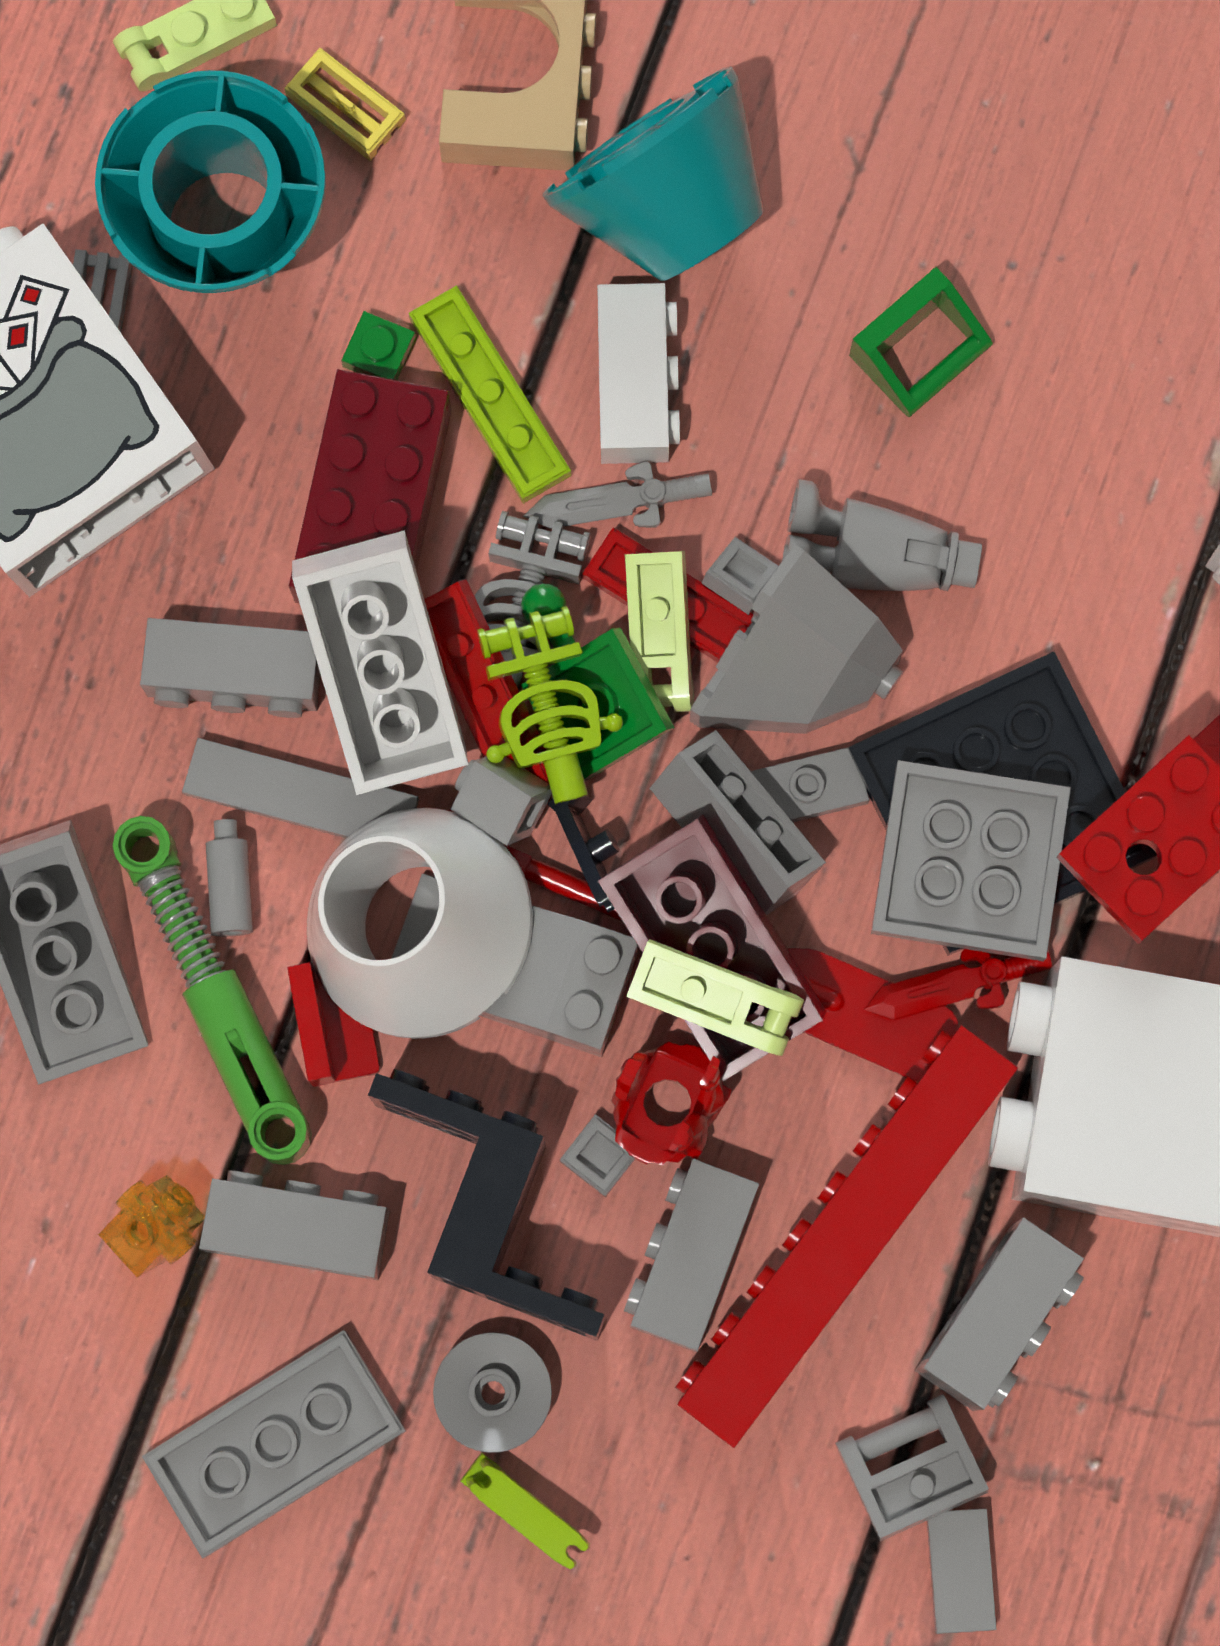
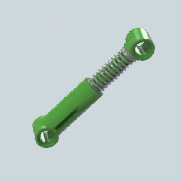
[113,816,312,1165]

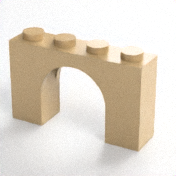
[439,0,596,171]

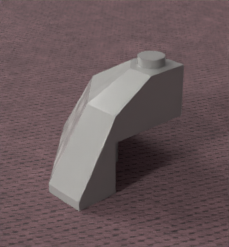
[690,544,904,734]

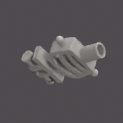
[475,511,591,689]

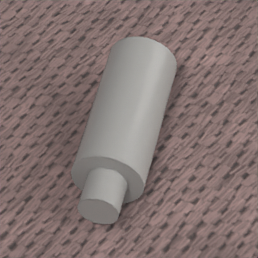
[206,819,253,937]

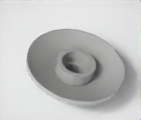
[433,1333,552,1453]

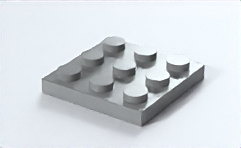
[871,760,1071,961]

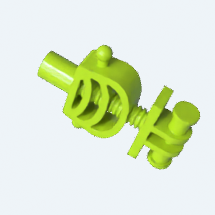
[477,606,623,804]

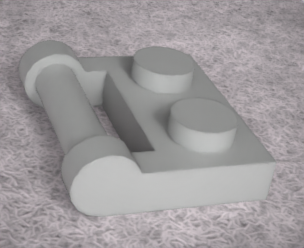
[835,1394,989,1542]

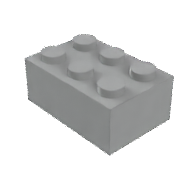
[915,1218,1084,1411]

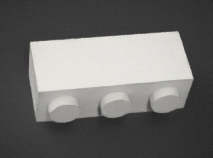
[597,283,680,464]

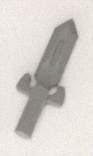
[523,462,712,529]

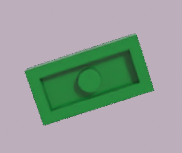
[849,267,993,417]

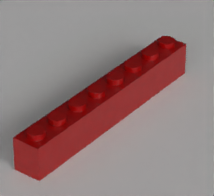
[675,1025,1018,1448]

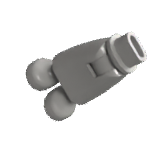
[782,479,982,591]

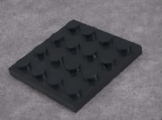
[848,652,1157,956]

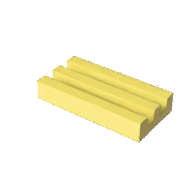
[284,48,406,161]

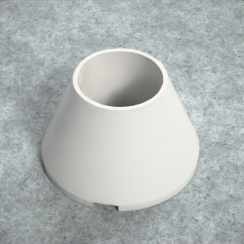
[307,808,533,1039]

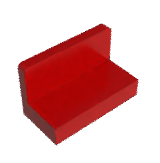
[287,962,380,1087]

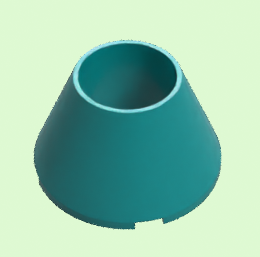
[542,66,764,281]
[95,70,326,293]

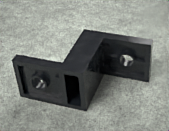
[368,1069,606,1341]

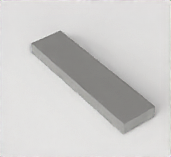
[182,738,419,838]

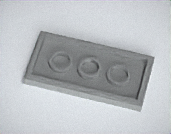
[142,1330,406,1559]

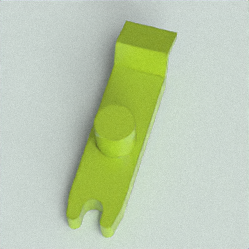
[460,1452,590,1569]

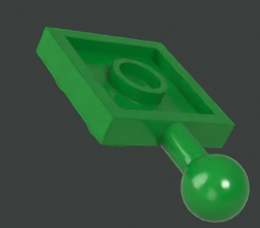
[521,583,675,782]

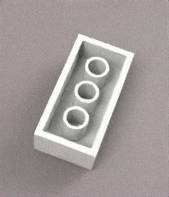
[292,530,468,795]

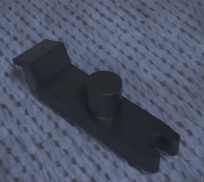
[547,796,620,913]

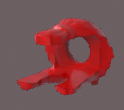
[611,1042,731,1166]

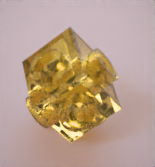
[98,1175,205,1278]

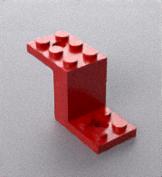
[1056,714,1220,944]

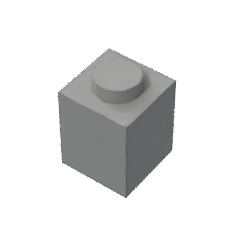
[450,756,552,846]

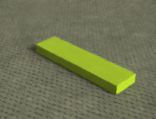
[409,285,571,504]

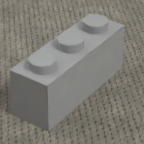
[140,618,321,718]
[649,730,826,915]
[624,1159,759,1352]
[199,1171,390,1280]

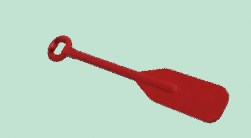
[448,810,959,1082]

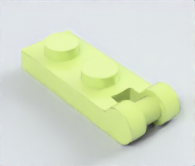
[113,0,277,91]
[625,551,694,712]
[626,939,804,1056]

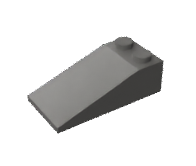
[0,820,149,1085]
[391,874,639,1057]

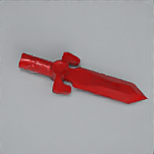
[864,949,1052,1020]

